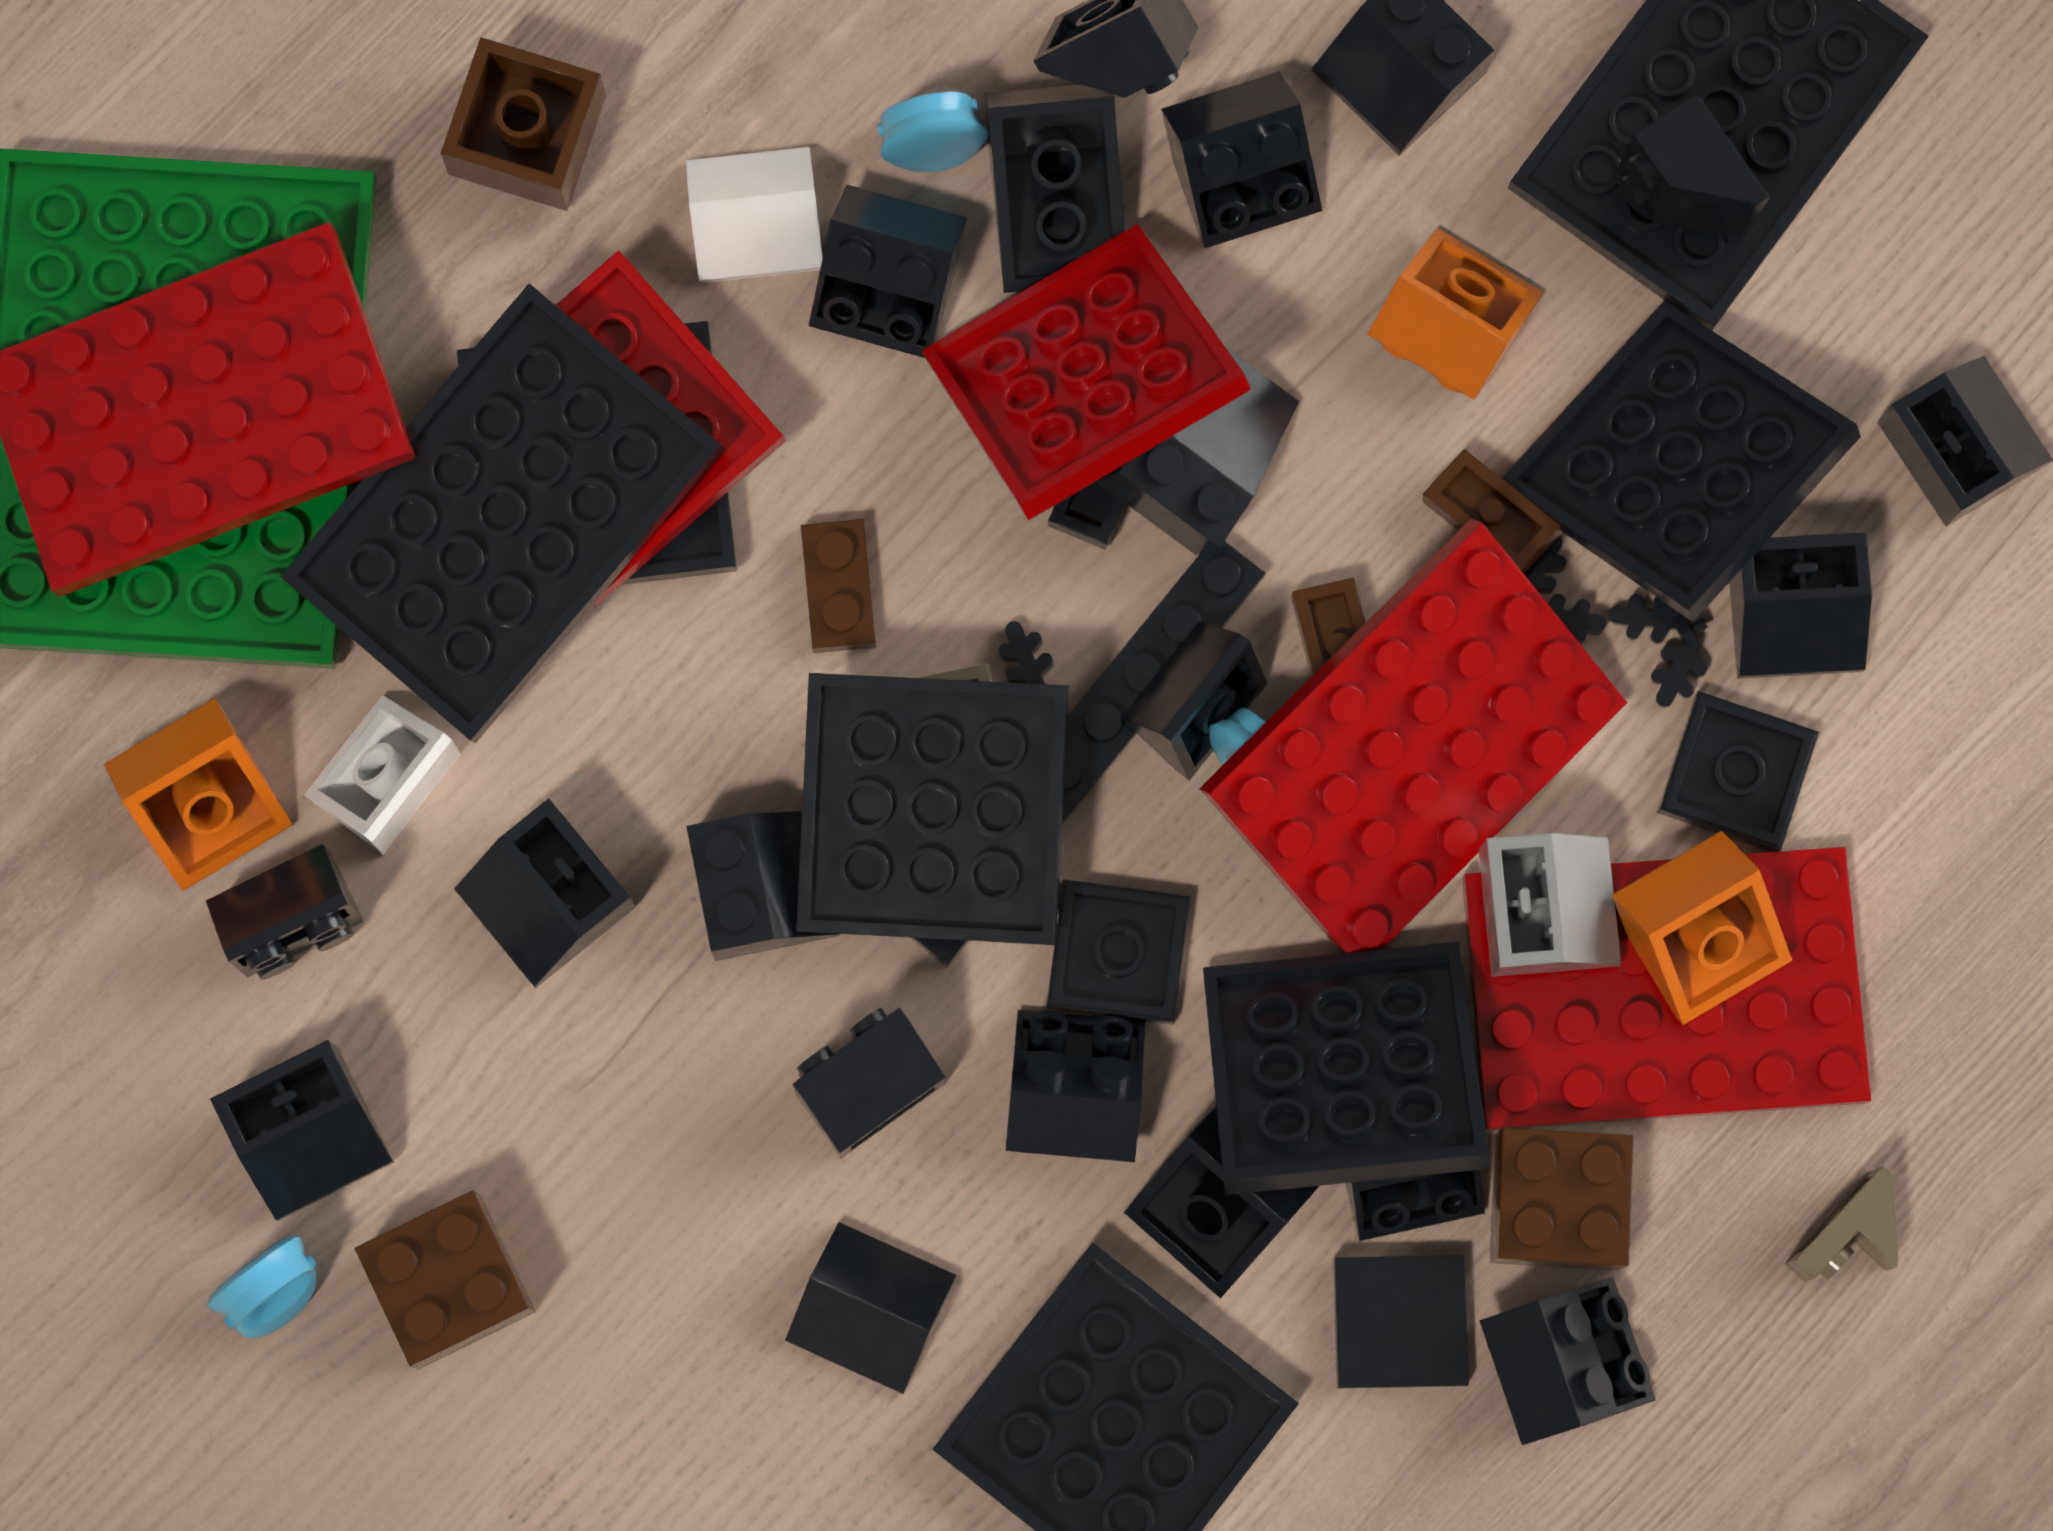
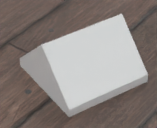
[686,147,822,284]
[304,695,461,855]

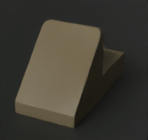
[1785,1166,1898,1282]

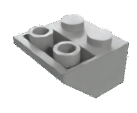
[1479,833,1621,977]

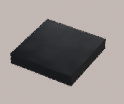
[1657,691,1819,852]
[1046,879,1190,1025]
[1333,1255,1469,1389]

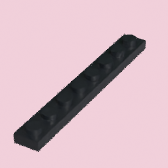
[909,541,1266,968]

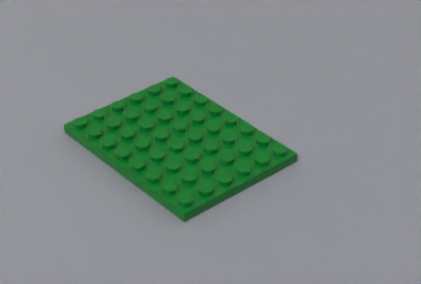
[0,148,377,669]

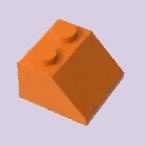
[1367,228,1544,400]
[104,698,293,891]
[1612,831,1792,1025]

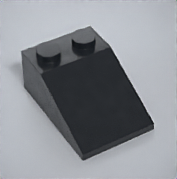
[984,84,1125,293]
[1096,345,1299,555]

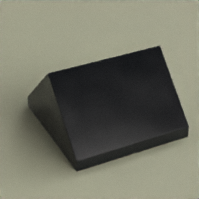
[1121,621,1268,781]
[785,1222,957,1394]

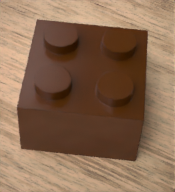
[441,37,606,211]
[1490,1128,1633,1270]
[354,1190,536,1370]

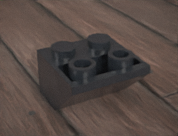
[1161,71,1323,248]
[809,184,968,358]
[1877,356,2053,527]
[1729,532,1872,679]
[454,798,635,989]
[205,844,364,980]
[792,1007,946,1159]
[1005,1010,1145,1162]
[210,1040,394,1221]
[1345,1170,1485,1241]
[1479,1277,1656,1445]

